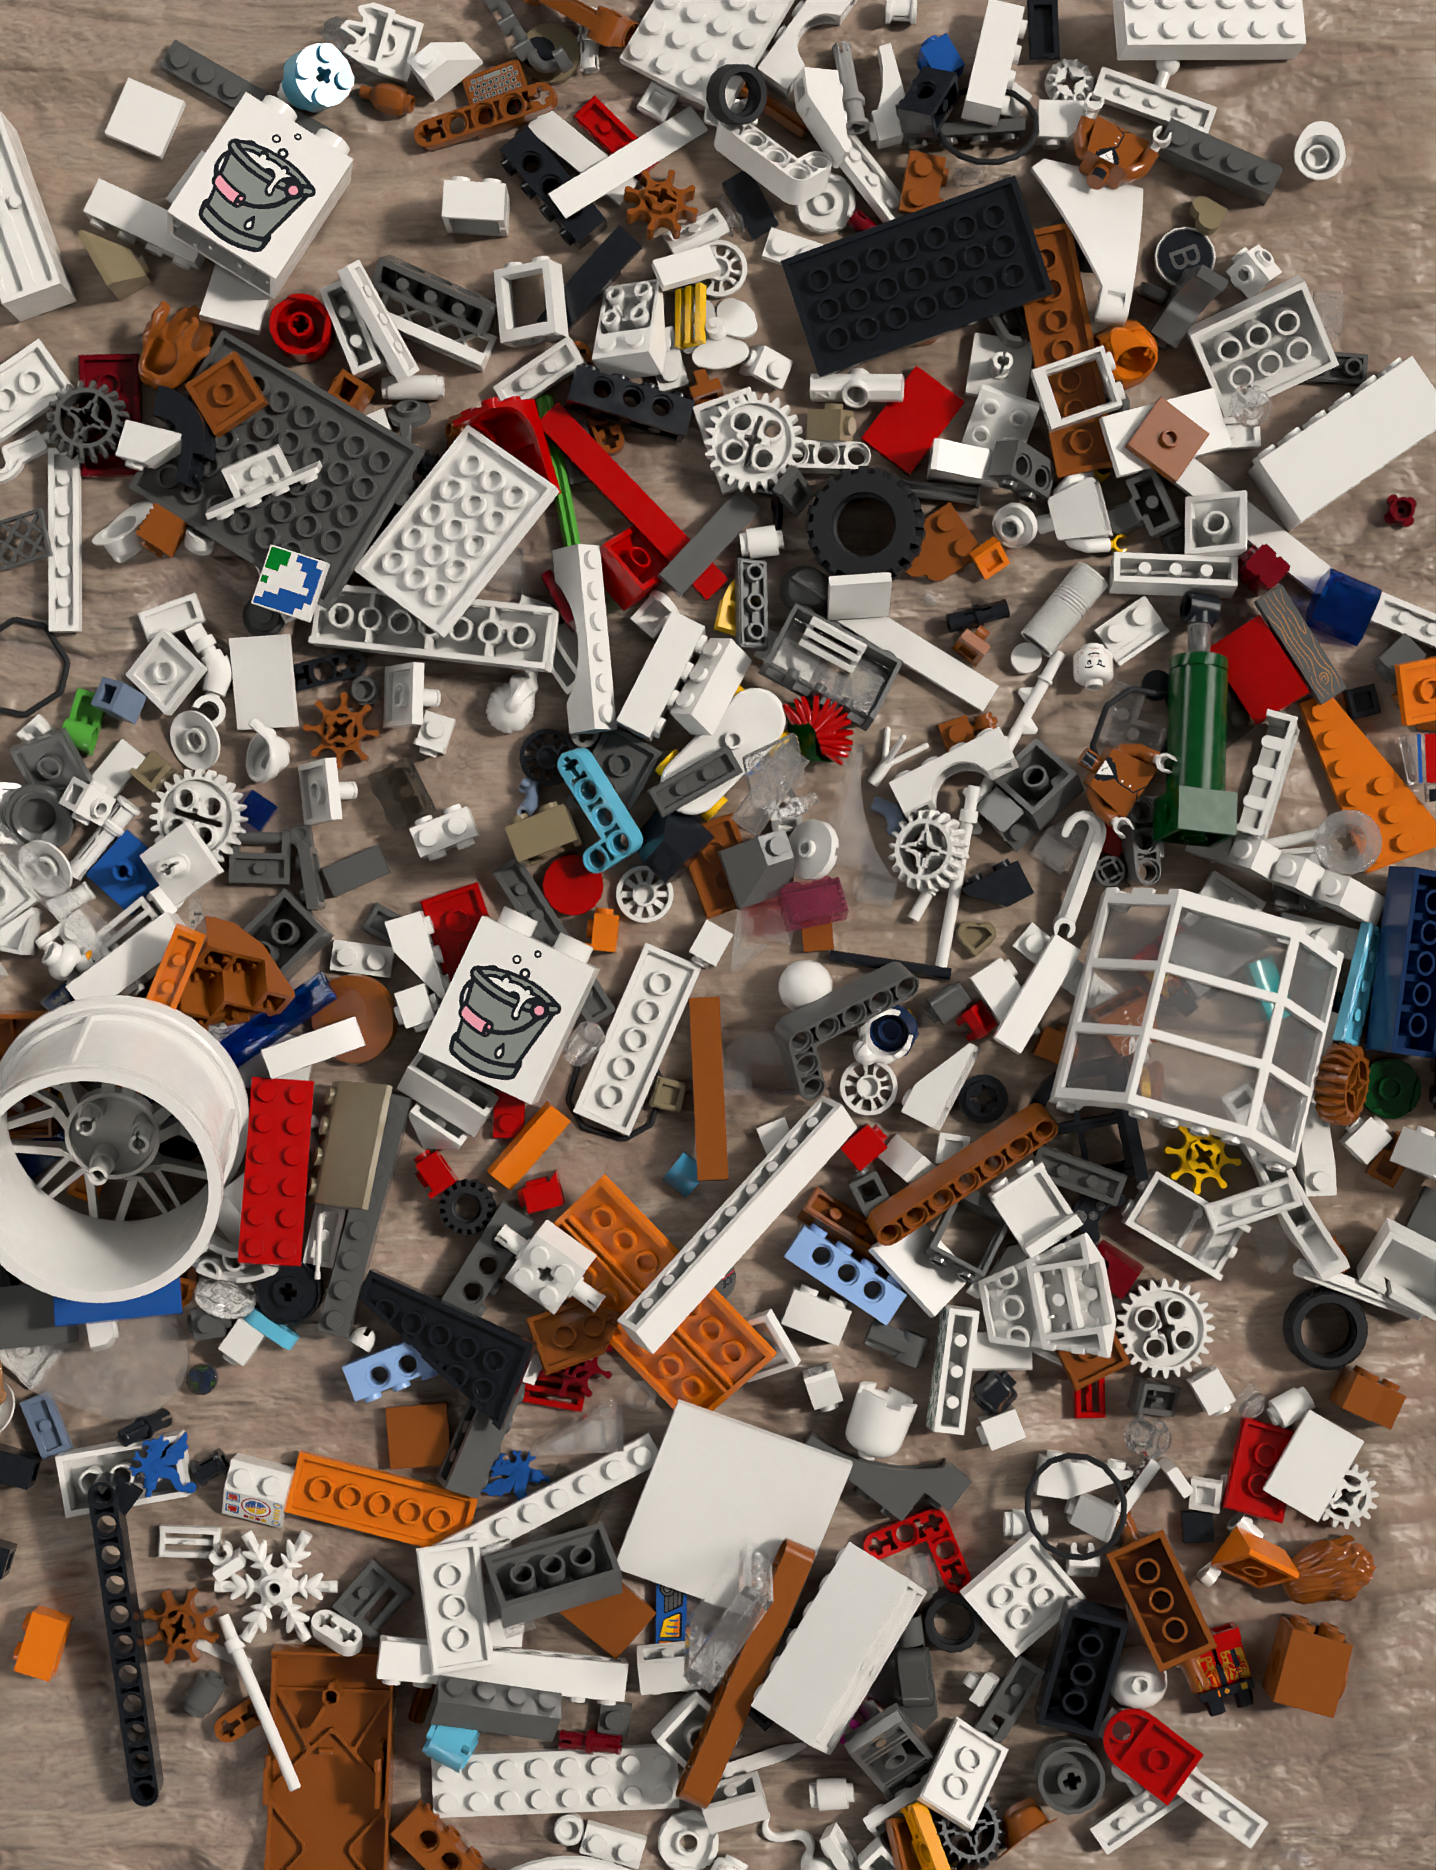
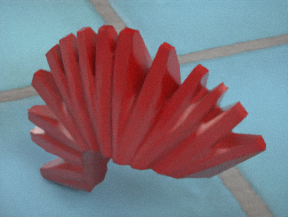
[783,695,854,765]

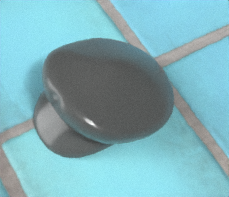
[4,784,76,848]

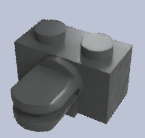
[1107,468,1182,540]

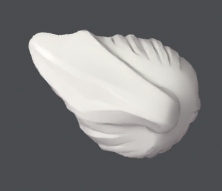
[486,670,539,733]

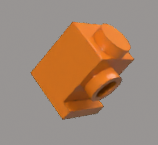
[585,907,620,953]

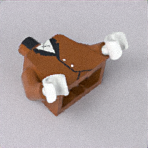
[1073,92,1172,190]
[1077,743,1177,839]

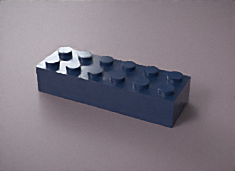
[1365,866,1436,1059]

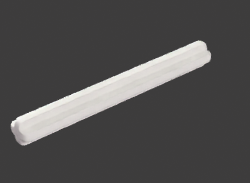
[1292,1258,1425,1321]

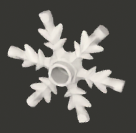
[214,1530,338,1643]

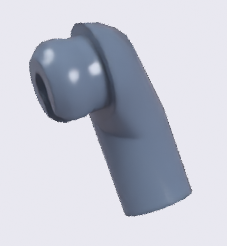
[517,777,540,817]

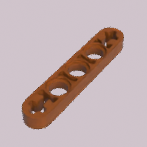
[414,82,558,151]

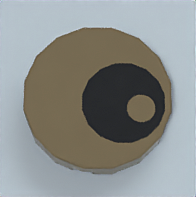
[522,22,580,85]

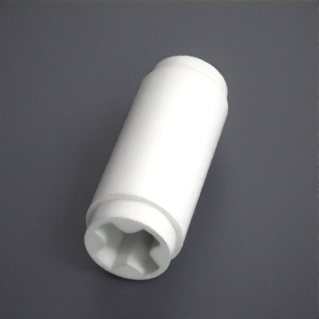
[381,375,445,400]

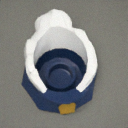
[853,1004,919,1065]

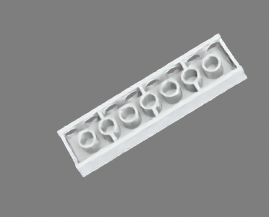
[308,585,560,673]

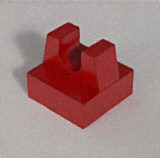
[955,1000,999,1041]

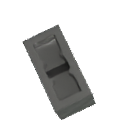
[988,440,1056,502]

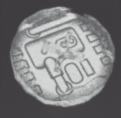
[195,1276,257,1319]

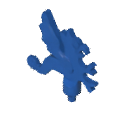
[129,1432,197,1497]
[481,1449,550,1500]

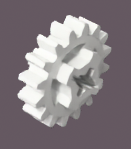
[1321,1462,1379,1529]

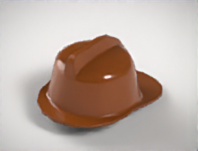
[995,1797,1058,1861]

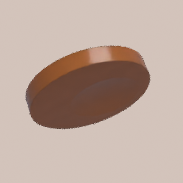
[311,974,398,1064]

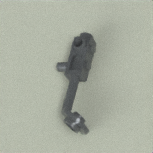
[388,400,431,522]

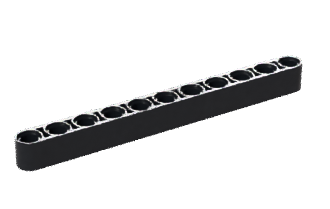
[87,1472,164,1807]

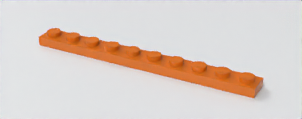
[67,923,207,1202]

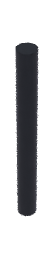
[829,950,952,980]

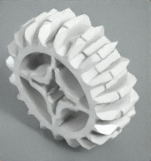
[888,809,970,892]

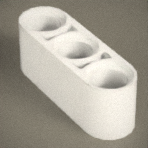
[788,440,871,474]

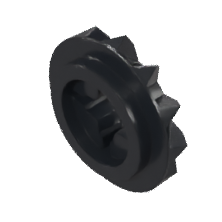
[958,1074,1008,1124]

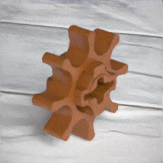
[623,170,698,240]
[303,692,381,770]
[143,1587,219,1664]

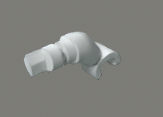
[184,623,232,728]

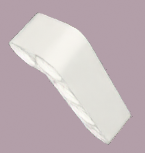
[714,121,833,205]

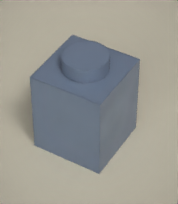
[91,677,147,724]

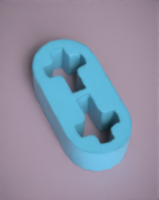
[243,1305,300,1350]

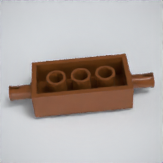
[1106,1511,1217,1694]

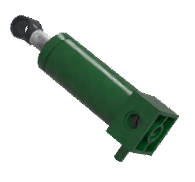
[1153,591,1237,848]

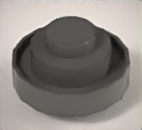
[242,598,288,636]

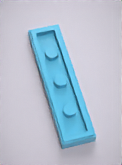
[1333,922,1381,1046]

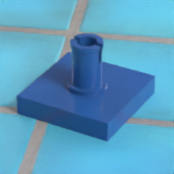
[86,829,160,916]

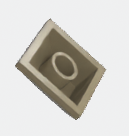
[77,230,152,301]

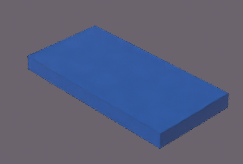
[53,1276,183,1327]

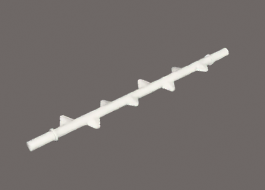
[908,650,1066,922]

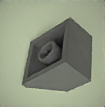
[993,738,1084,831]

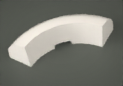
[191,1232,279,1283]

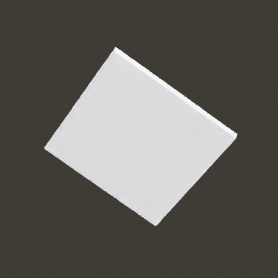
[616,1399,853,1629]

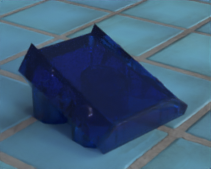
[1306,568,1382,646]

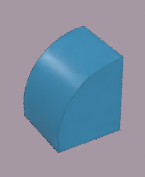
[662,1151,699,1198]

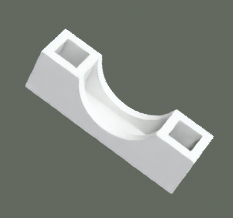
[756,0,857,99]
[889,727,1019,821]

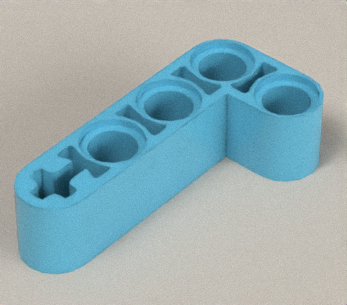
[557,747,643,873]

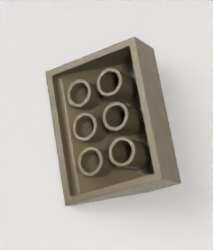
[306,1081,393,1210]

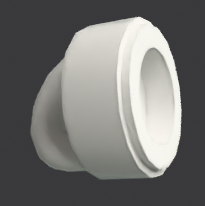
[184,526,215,556]

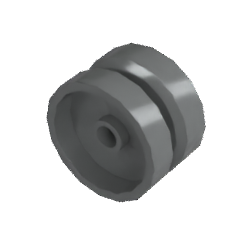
[1033,1735,1106,1815]

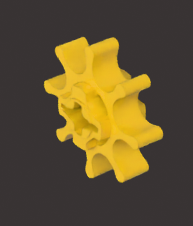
[1163,1125,1241,1194]

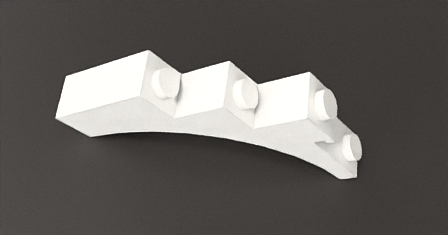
[1185,833,1385,926]
[1220,1084,1350,1282]

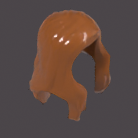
[138,301,214,391]
[1282,1534,1376,1605]

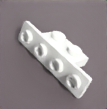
[205,444,322,521]

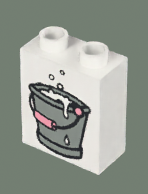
[167,92,353,299]
[419,906,600,1105]

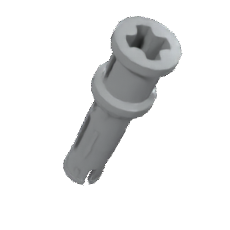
[832,41,870,135]

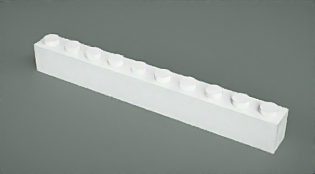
[617,1095,857,1354]

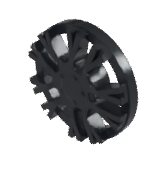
[519,729,577,786]

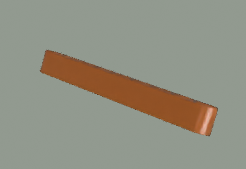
[675,1538,815,1809]

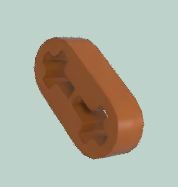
[214,1696,270,1743]

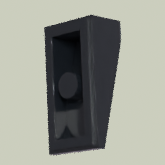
[722,171,779,241]

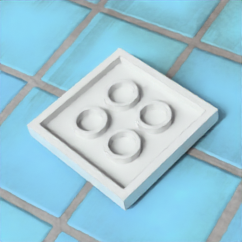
[959,1531,1086,1658]

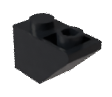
[961,858,1034,908]

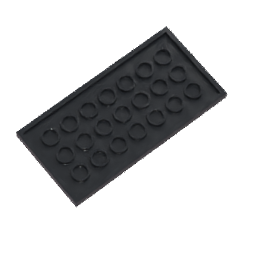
[781,175,1054,378]

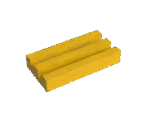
[675,282,706,350]

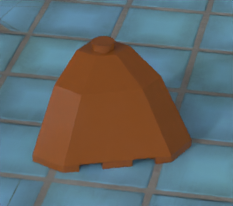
[176,916,295,1031]

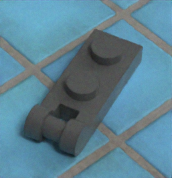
[973,1654,1046,1743]

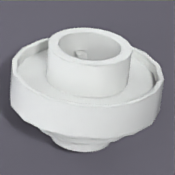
[992,503,1038,549]

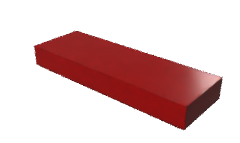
[573,95,659,182]

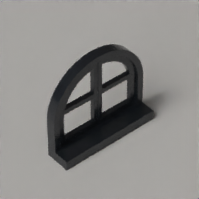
[1028,1055,1149,1182]

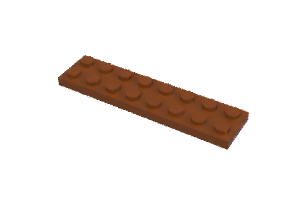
[1023,223,1113,479]

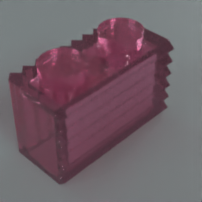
[778,876,849,932]

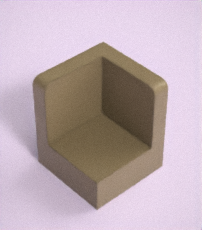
[129,750,178,793]

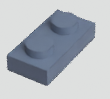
[20,1390,74,1460]

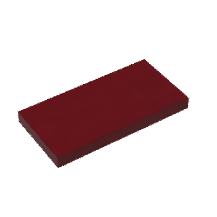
[78,353,143,478]

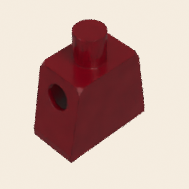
[1095,1239,1145,1300]

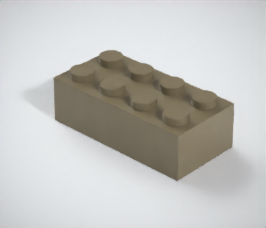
[504,801,583,868]

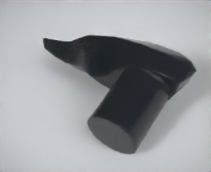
[757,479,784,531]

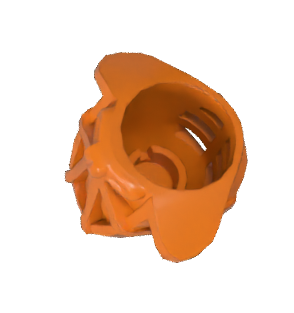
[1093,320,1158,389]

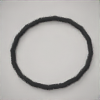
[937,87,1039,165]
[1024,1452,1127,1561]

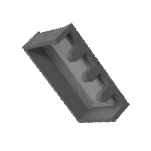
[758,603,903,731]

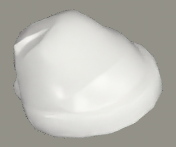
[246,718,290,783]

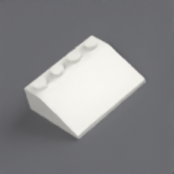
[1187,275,1339,418]

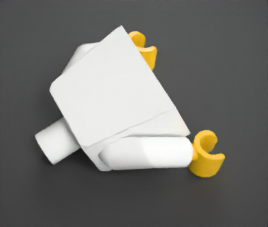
[1036,470,1128,553]

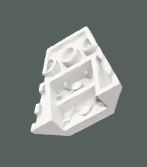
[978,1233,1116,1358]

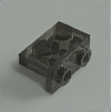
[368,756,437,830]

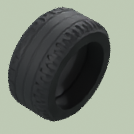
[1283,1287,1368,1370]

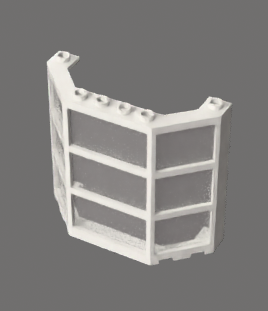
[1049,887,1344,1172]

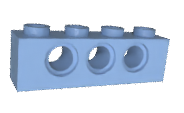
[783,1223,907,1326]
[342,1341,439,1403]

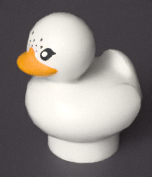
[42,942,97,981]

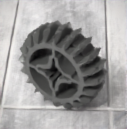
[45,380,130,464]

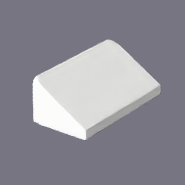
[972,1332,1033,1371]

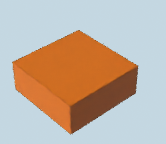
[969,536,1010,580]

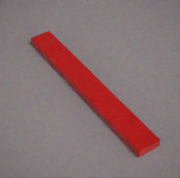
[540,402,729,601]

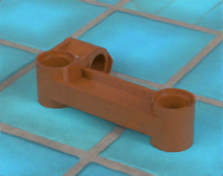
[522,0,639,48]

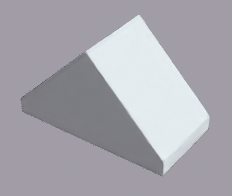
[878,1133,936,1184]

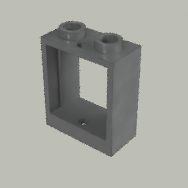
[923,1191,1008,1282]

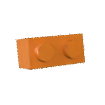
[12,1605,74,1682]

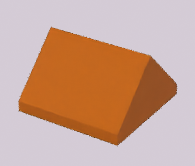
[1211,1526,1299,1589]

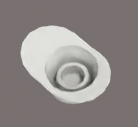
[92,500,153,563]

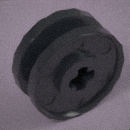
[256,1260,324,1324]

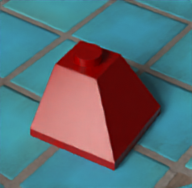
[600,526,669,611]

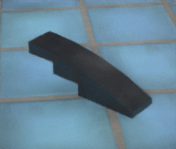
[536,225,642,342]

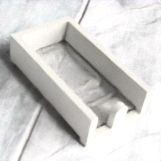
[1120,1169,1252,1281]

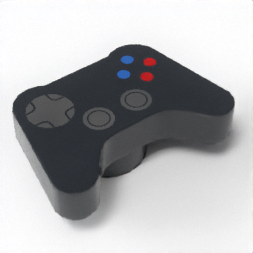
[1071,1194,1126,1243]

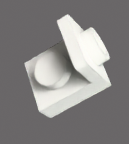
[413,710,456,758]

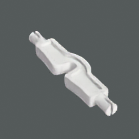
[0,430,52,485]

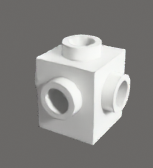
[1226,244,1282,299]
[59,776,117,826]

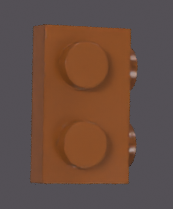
[897,150,949,215]

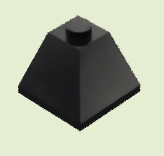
[637,809,715,884]

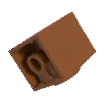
[1262,1614,1353,1718]

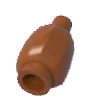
[359,83,416,116]

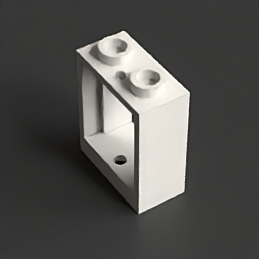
[493,256,569,348]
[1030,345,1126,433]

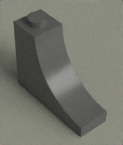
[1147,265,1229,351]

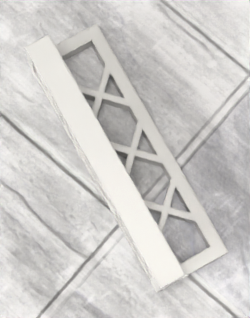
[381,293,498,372]

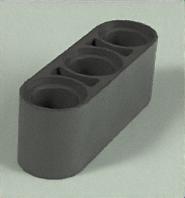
[1120,796,1162,887]

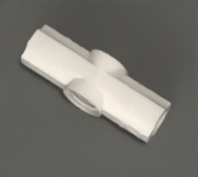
[810,368,904,408]

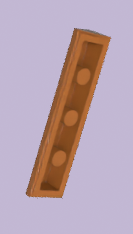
[797,1186,890,1275]

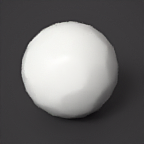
[778,960,832,1011]

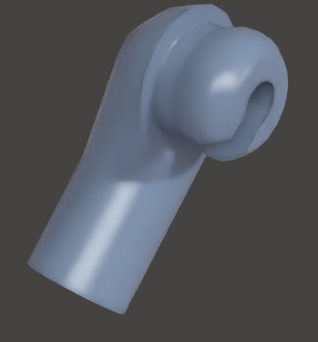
[870,796,906,838]

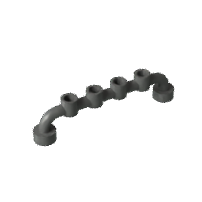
[484,0,574,74]

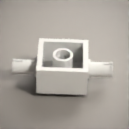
[494,1220,606,1315]

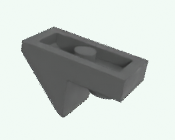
[976,786,1038,852]

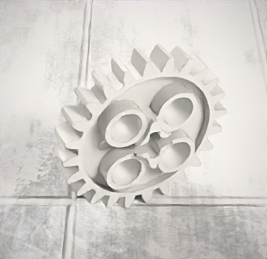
[704,392,804,493]
[149,768,248,862]
[1115,1277,1215,1379]

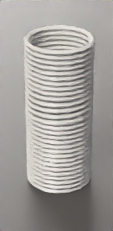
[1021,562,1108,656]

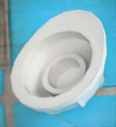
[1294,121,1346,181]

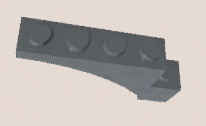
[804,1431,972,1521]

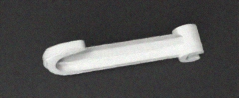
[1053,810,1106,938]

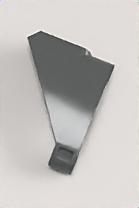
[771,1613,939,1730]

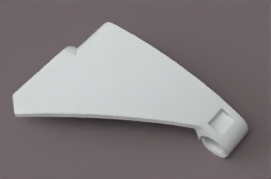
[1030,159,1143,328]

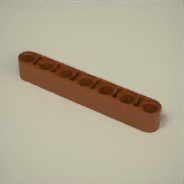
[867,1103,1058,1246]

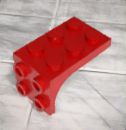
[452,396,561,495]

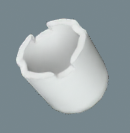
[846,1381,917,1461]

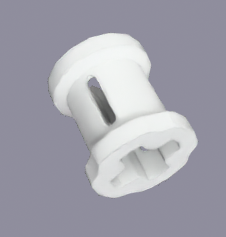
[885,0,917,25]

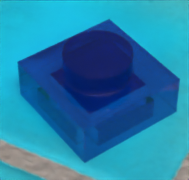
[240,789,279,832]

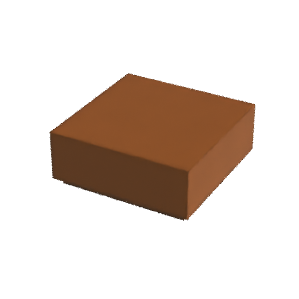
[801,919,834,952]

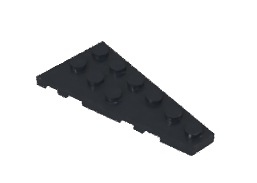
[359,1269,537,1430]

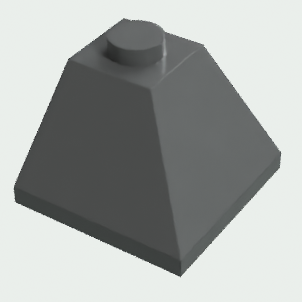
[717,828,795,910]

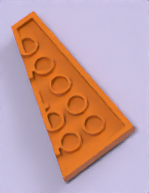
[1298,698,1436,874]

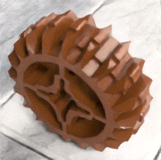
[1314,1043,1371,1126]

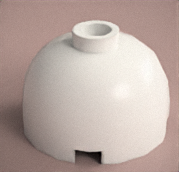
[1110,1645,1167,1710]

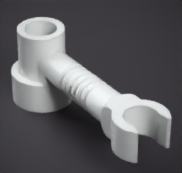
[1196,1512,1264,1588]

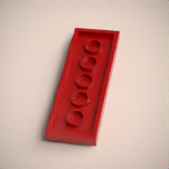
[237,1077,314,1267]

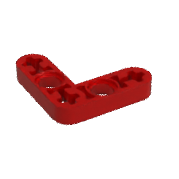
[863,1506,971,1593]

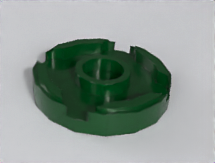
[1363,1058,1421,1119]

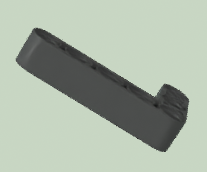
[774,961,919,1101]

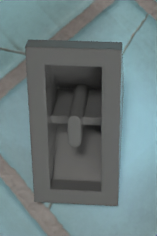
[1127,1376,1181,1417]

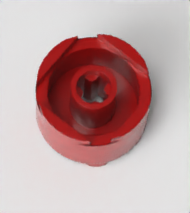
[269,293,336,363]

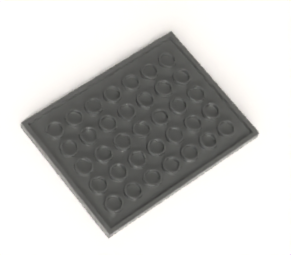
[128,329,425,611]

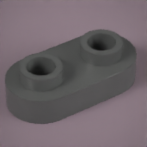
[988,308,1029,349]

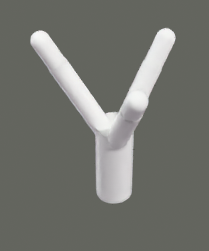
[867,727,929,787]

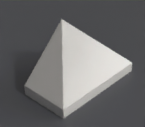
[408,1102,470,1150]

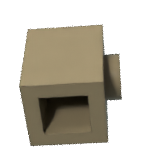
[806,403,856,441]

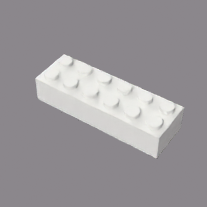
[1113,0,1306,60]

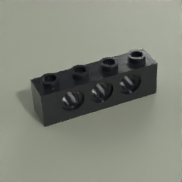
[500,126,607,251]
[564,364,695,444]

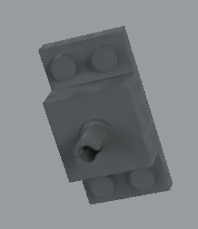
[844,1700,935,1801]

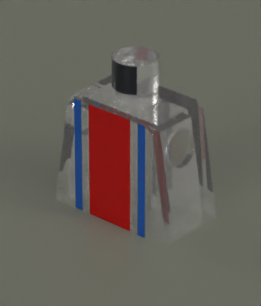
[1399,733,1436,803]

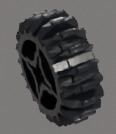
[928,1796,1006,1870]

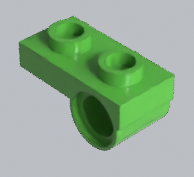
[62,688,105,756]

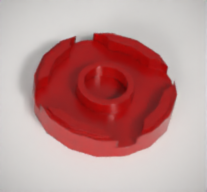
[543,854,604,916]

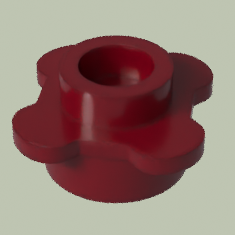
[1384,494,1417,527]

